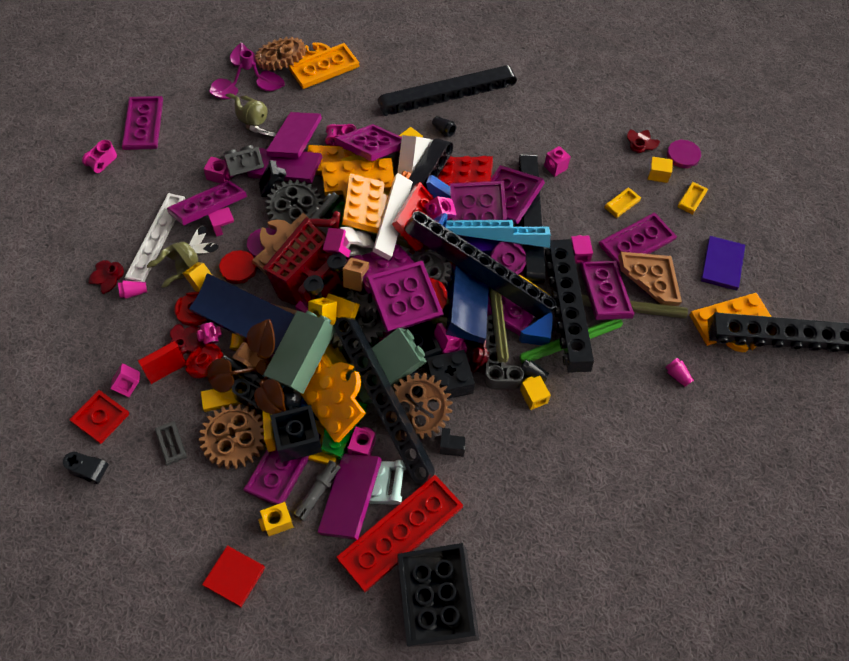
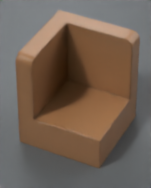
[343,258,369,291]
[232,342,262,373]

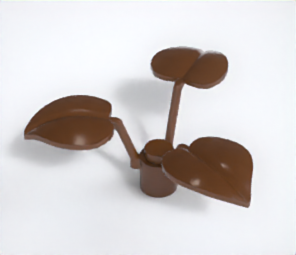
[207,319,286,414]

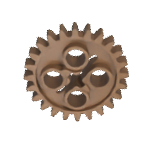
[255,37,306,71]
[391,373,453,439]
[199,404,265,470]

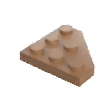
[618,252,682,306]

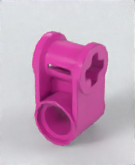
[325,124,356,146]
[82,140,117,173]

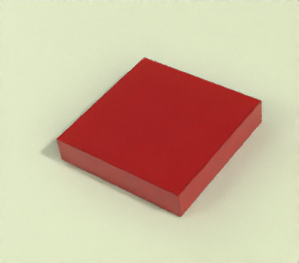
[138,341,186,384]
[69,390,130,444]
[202,545,265,607]

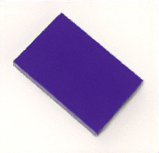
[701,236,745,291]

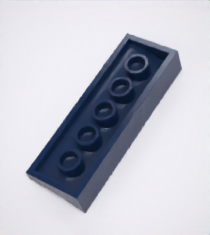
[446,263,489,344]
[189,273,295,354]

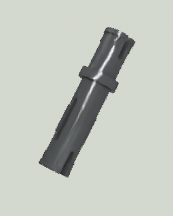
[293,460,341,521]

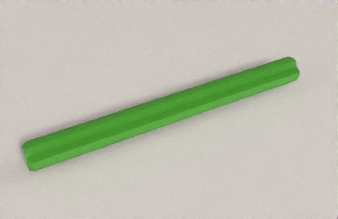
[519,319,623,363]

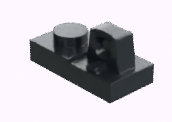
[258,160,286,197]

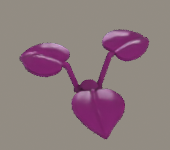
[209,42,285,99]

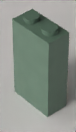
[264,310,335,394]
[346,328,427,403]

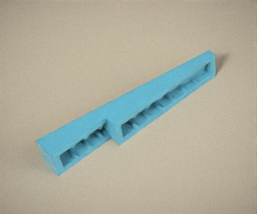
[446,220,551,248]

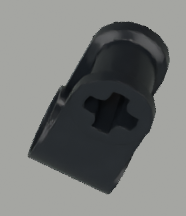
[232,378,263,414]
[63,452,109,484]

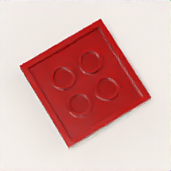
[438,156,493,186]

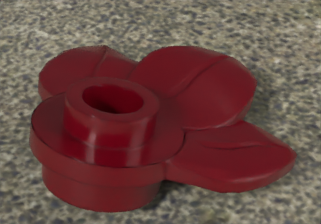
[627,129,660,153]
[88,260,124,294]
[170,324,205,355]
[470,340,489,372]

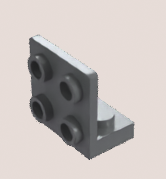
[220,145,264,176]
[311,192,342,235]

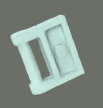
[369,460,406,505]

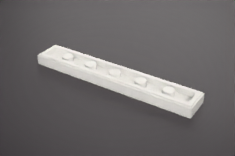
[372,173,413,260]
[125,193,185,282]

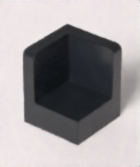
[439,428,466,457]

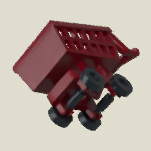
[263,211,349,308]

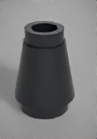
[432,116,457,137]
[520,359,549,383]

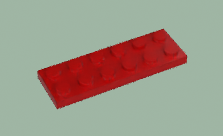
[336,475,464,593]

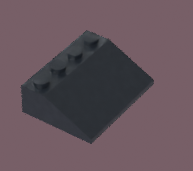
[398,543,479,647]

